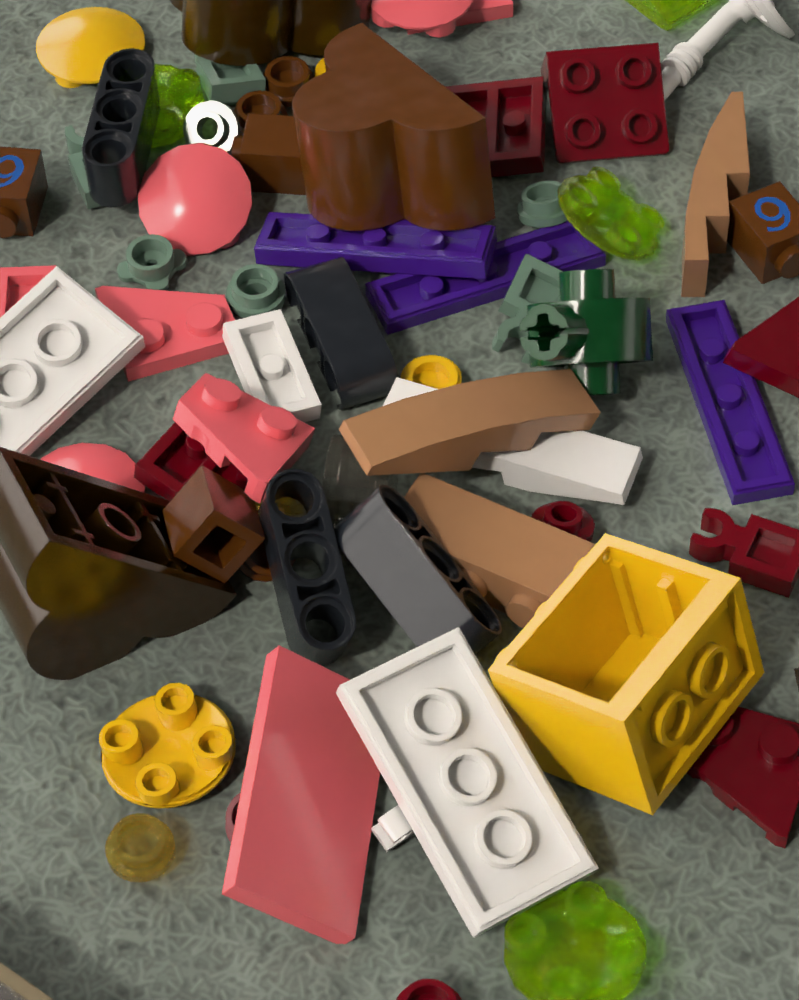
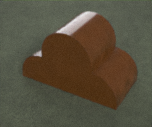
[292,23,496,231]

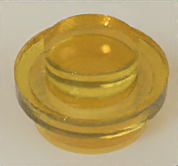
[105,813,176,882]

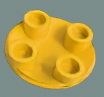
[36,7,145,88]
[99,683,236,808]

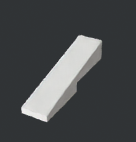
[383,377,643,505]

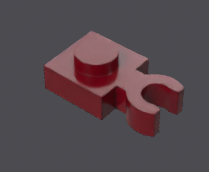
[689,508,799,598]

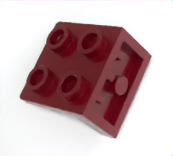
[540,43,669,163]

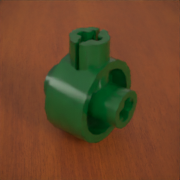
[519,269,653,396]

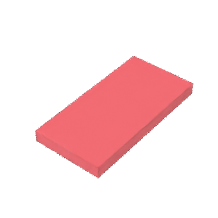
[222,645,380,944]

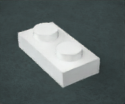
[222,309,322,422]

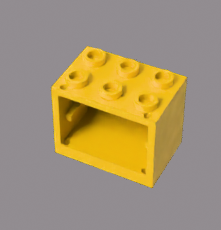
[488,533,765,815]

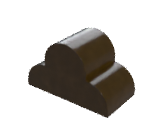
[170,0,372,66]
[0,447,237,680]

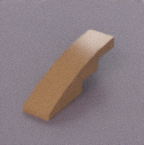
[681,92,750,297]
[339,369,601,476]

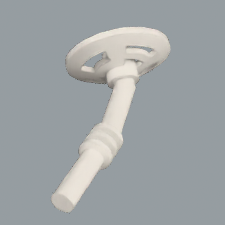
[661,0,795,101]

